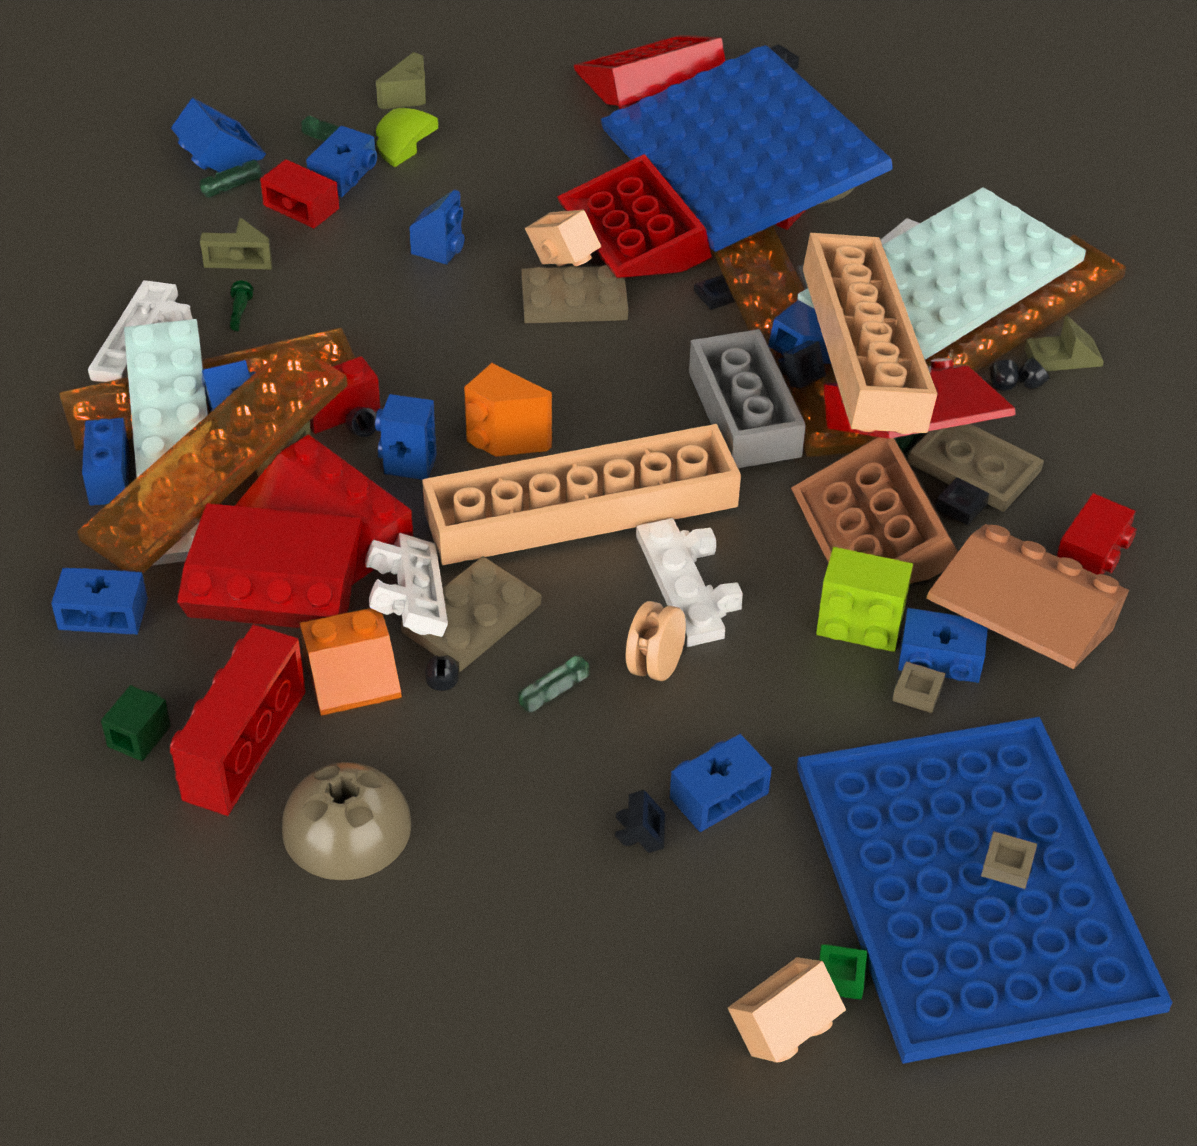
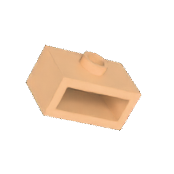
[525,210,601,267]
[728,957,846,1062]

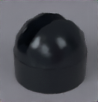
[1019,357,1050,389]
[989,360,1019,391]
[345,406,377,437]
[425,655,459,691]

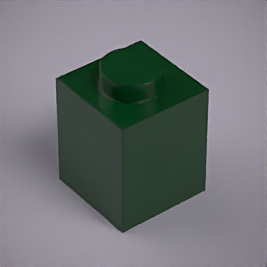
[101,685,171,762]

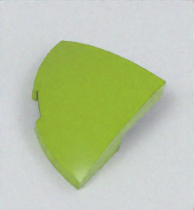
[376,108,438,167]

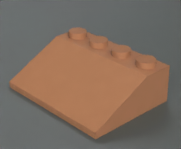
[791,437,958,584]
[926,524,1129,669]

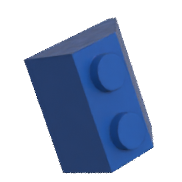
[171,97,266,173]

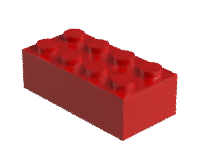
[170,624,306,816]

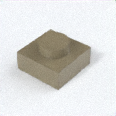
[892,661,946,713]
[981,831,1037,889]

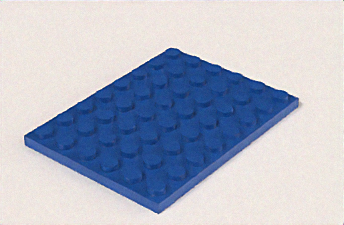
[601,45,893,252]
[797,717,1173,1064]

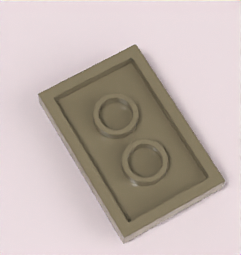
[522,265,628,324]
[907,424,1044,512]
[400,556,541,673]

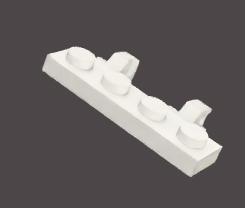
[88,280,193,385]
[636,518,743,647]
[365,533,448,637]

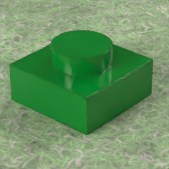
[819,944,867,1000]

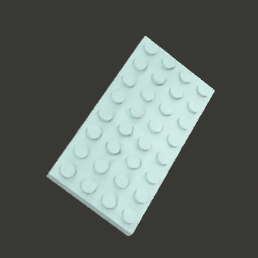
[797,187,1086,360]

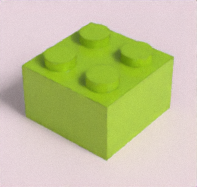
[816,547,913,652]

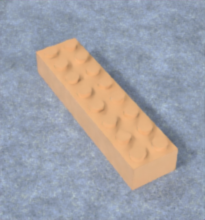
[803,233,937,434]
[422,424,741,566]

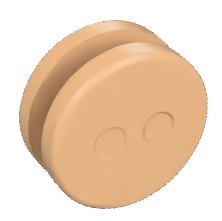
[626,601,686,681]

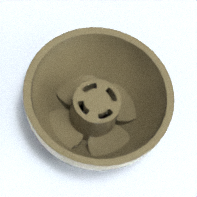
[282,762,411,880]

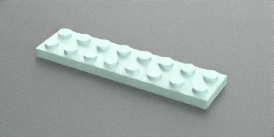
[124,319,218,566]

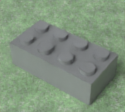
[689,329,806,468]

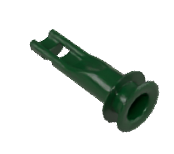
[230,280,254,331]

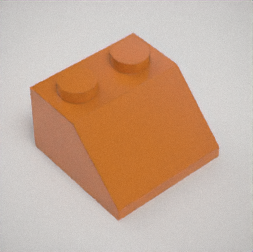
[464,363,552,457]
[300,608,402,716]

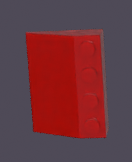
[574,35,726,109]
[557,154,712,278]
[824,358,1015,439]
[235,434,413,585]
[177,503,362,628]

